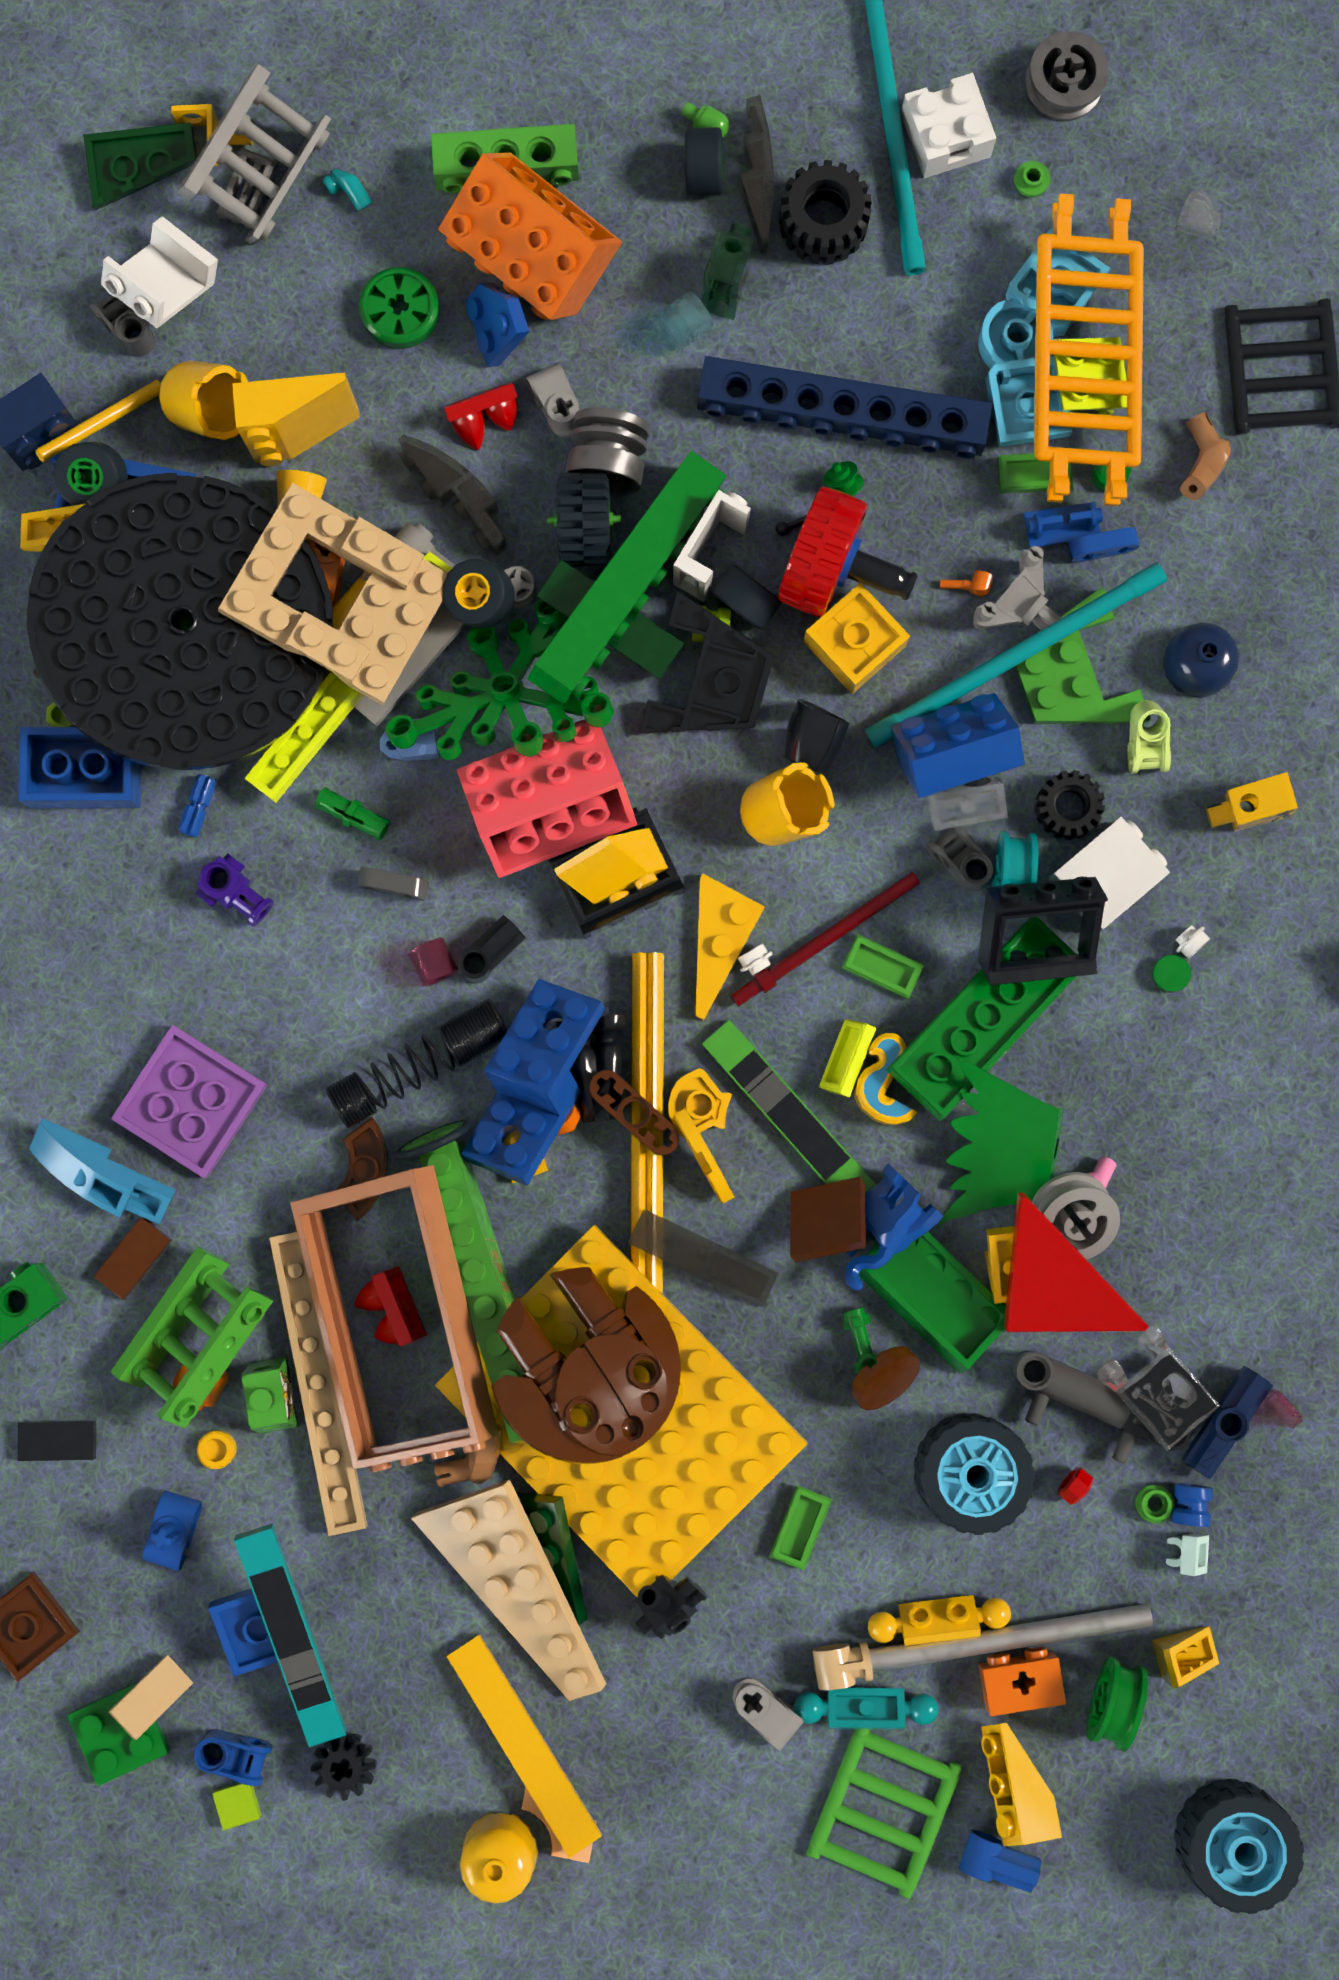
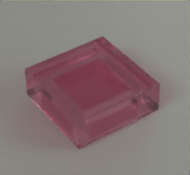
[1263,1389,1303,1429]

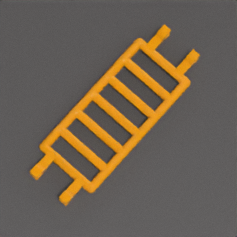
[1034,193,1144,507]

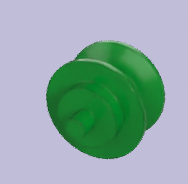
[823,461,864,497]

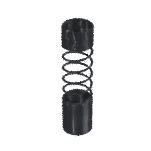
[326,998,508,1128]

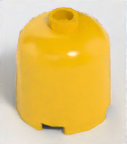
[159,360,249,440]
[740,763,834,846]
[460,1813,538,1904]

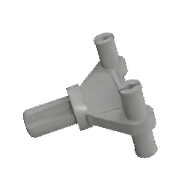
[973,546,1063,643]

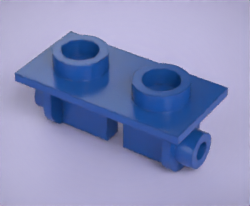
[1023,502,1103,549]

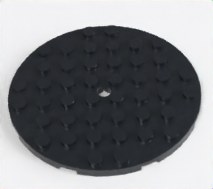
[27,473,333,770]

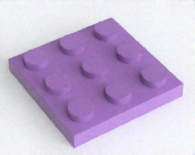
[111,1024,268,1179]

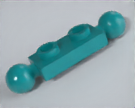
[793,1688,939,1730]

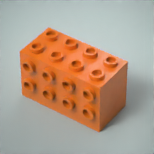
[438,152,623,320]

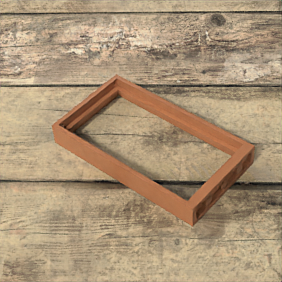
[290,1165,499,1473]

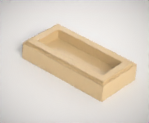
[108,1655,193,1740]

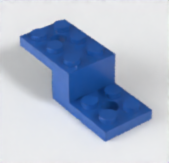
[461,979,605,1186]

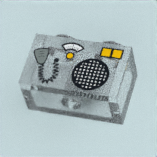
[925,773,1008,831]

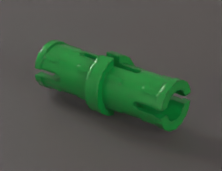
[314,787,391,841]

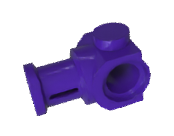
[195,853,274,927]

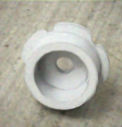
[1176,925,1210,959]
[738,943,772,975]

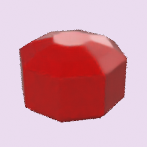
[1057,1467,1093,1505]

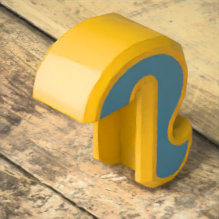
[854,1033,917,1126]

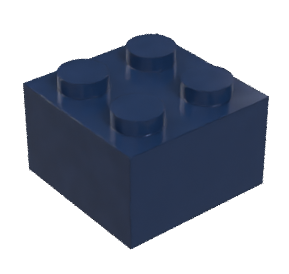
[0,372,78,471]

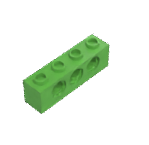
[431,124,579,193]

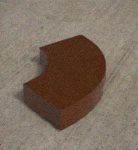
[336,1117,388,1222]

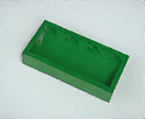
[859,1232,1006,1374]

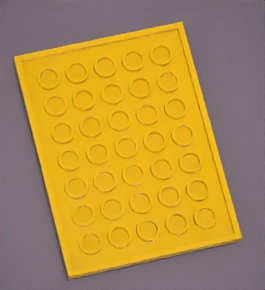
[435,1225,808,1597]

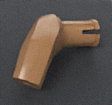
[1180,412,1231,500]
[434,1424,502,1487]

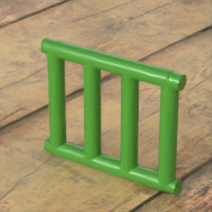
[806,1729,963,1899]

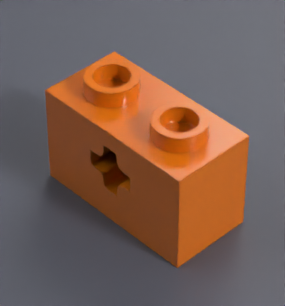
[978,1647,1066,1716]

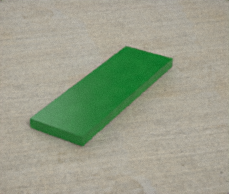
[886,916,1077,1122]

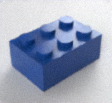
[890,693,1025,798]
[18,727,141,809]

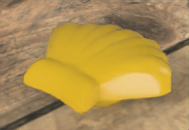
[668,1068,732,1138]

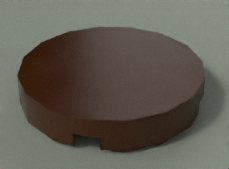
[851,1346,920,1411]

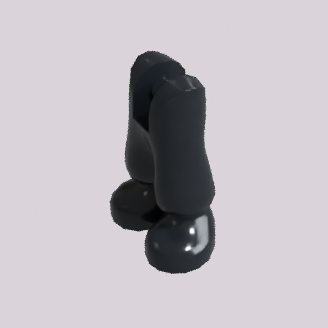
[555,1014,626,1123]

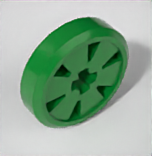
[359,267,440,349]

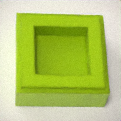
[212,1783,262,1831]

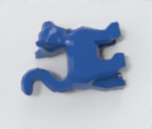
[845,1163,944,1291]

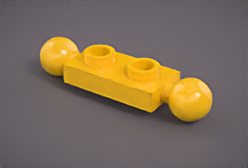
[867,1595,1011,1646]

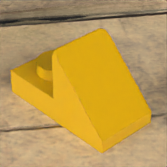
[984,1226,1014,1304]

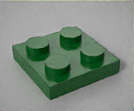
[67,1680,170,1787]

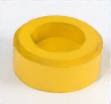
[197,1430,237,1469]

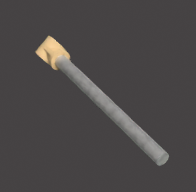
[812,1603,1153,1691]

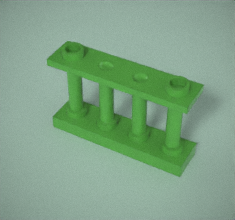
[111,1246,273,1428]

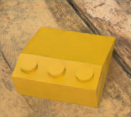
[232,372,360,466]

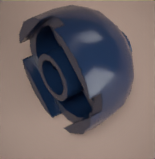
[1163,622,1239,698]

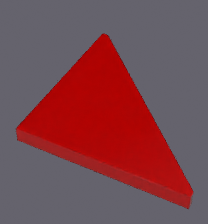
[1004,1192,1148,1332]

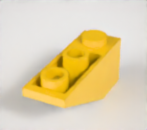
[981,1723,1062,1846]

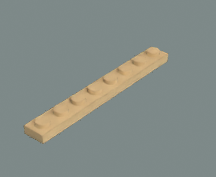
[269,1232,368,1536]

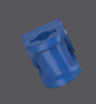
[194,1729,273,1786]

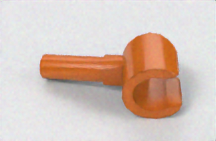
[940,570,993,597]

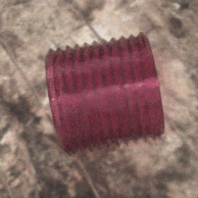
[408,937,458,987]

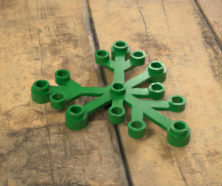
[385,599,614,760]

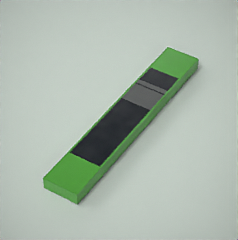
[702,1020,876,1192]

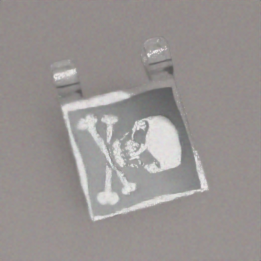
[1097,1326,1220,1451]

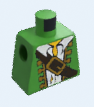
[242,1356,299,1434]

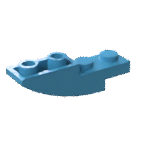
[29,1118,176,1224]

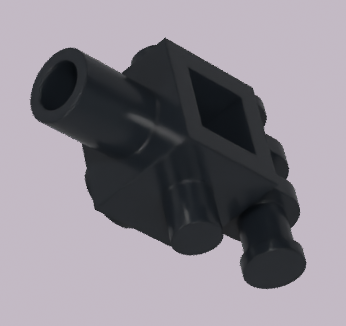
[634,1574,708,1639]

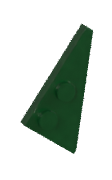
[516,1492,588,1626]

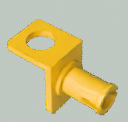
[171,104,253,166]

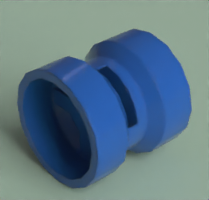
[1171,1483,1213,1527]

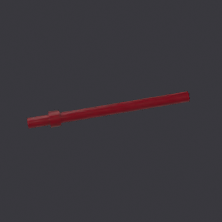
[730,872,920,1007]

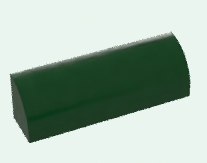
[537,560,684,680]

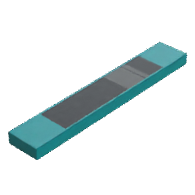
[234,1523,346,1747]

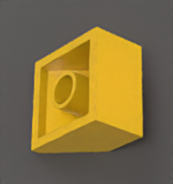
[554,828,668,904]

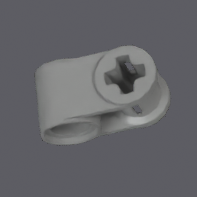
[525,362,579,438]
[732,1678,803,1751]

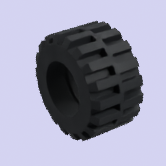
[779,160,872,265]

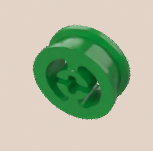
[1086,1656,1148,1752]

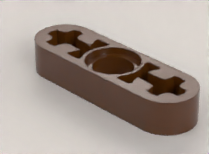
[589,1070,679,1156]

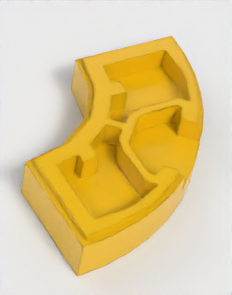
[674,1108,735,1204]

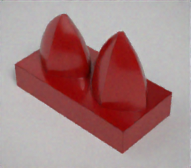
[443,382,518,450]
[354,1266,427,1347]

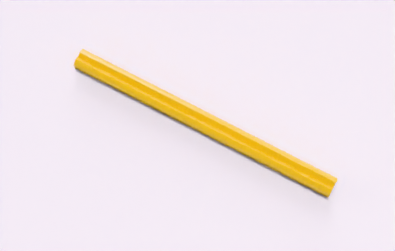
[631,952,664,1294]

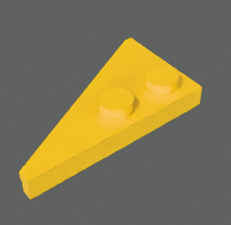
[696,873,765,1021]

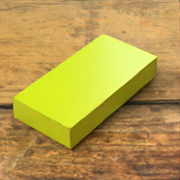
[819,1019,876,1098]

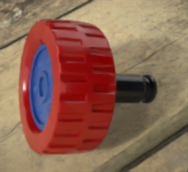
[778,487,918,617]

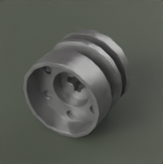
[565,407,650,494]

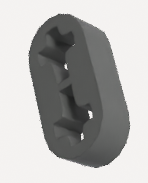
[357,867,429,901]

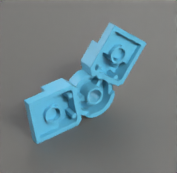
[978,227,1111,447]

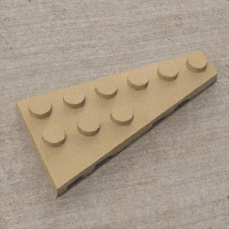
[411,1479,606,1701]

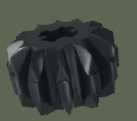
[310,1732,377,1801]

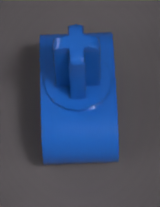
[142,1490,202,1571]

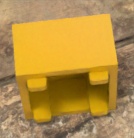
[803,583,910,695]

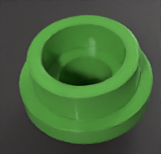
[1014,161,1051,197]
[1135,1484,1174,1523]

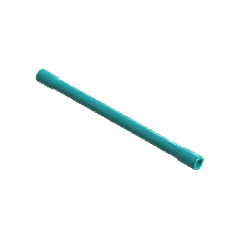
[864,0,926,276]
[864,562,1168,748]

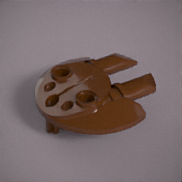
[491,1267,681,1464]

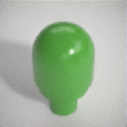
[681,102,730,139]

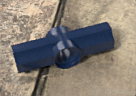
[1181,1366,1273,1479]

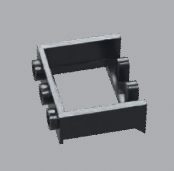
[548,807,685,939]
[978,876,1108,986]

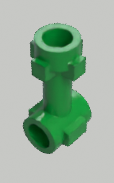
[841,1307,877,1373]

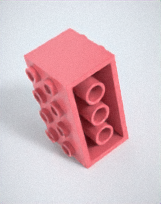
[456,720,638,878]

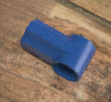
[959,1830,1042,1893]

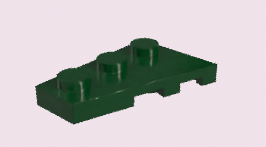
[83,122,197,211]

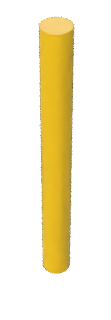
[35,380,161,463]

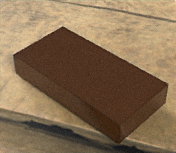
[93,1217,172,1300]

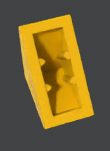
[1152,1626,1219,1688]

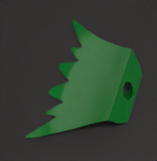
[937,1058,1064,1229]

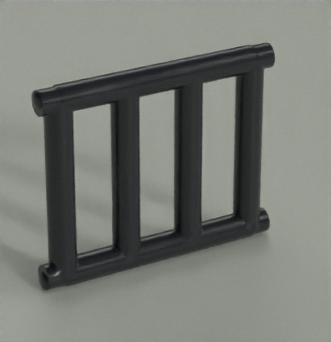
[1225,298,1339,435]

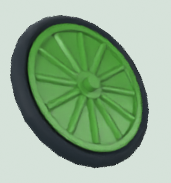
[396,1120,470,1160]

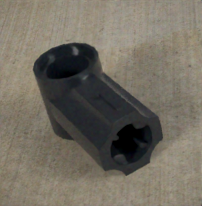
[457,915,526,984]

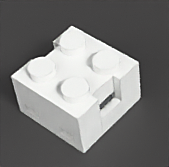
[901,73,996,179]

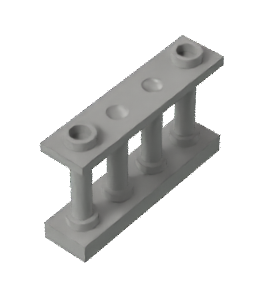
[177,64,331,245]

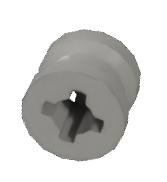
[505,566,536,609]

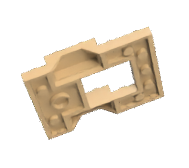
[218,482,448,706]

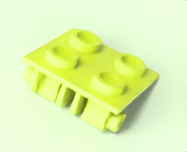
[1053,337,1127,415]

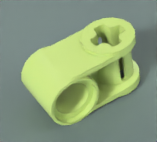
[1127,700,1171,774]

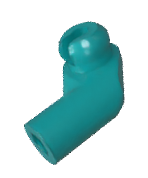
[322,169,373,212]

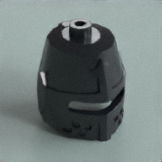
[784,699,850,773]

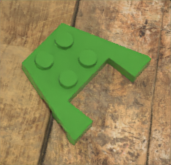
[1014,587,1151,724]

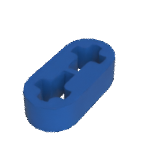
[1068,527,1140,563]

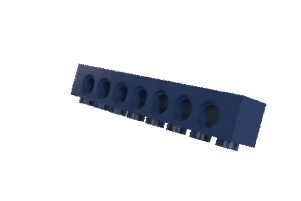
[697,356,993,459]

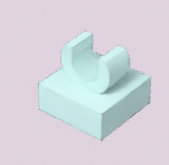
[1166,1533,1209,1576]

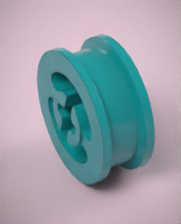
[992,831,1038,887]

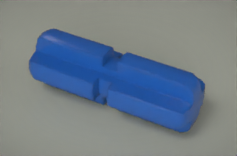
[178,774,217,837]

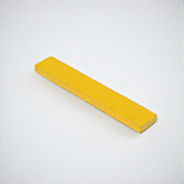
[447,1634,602,1858]

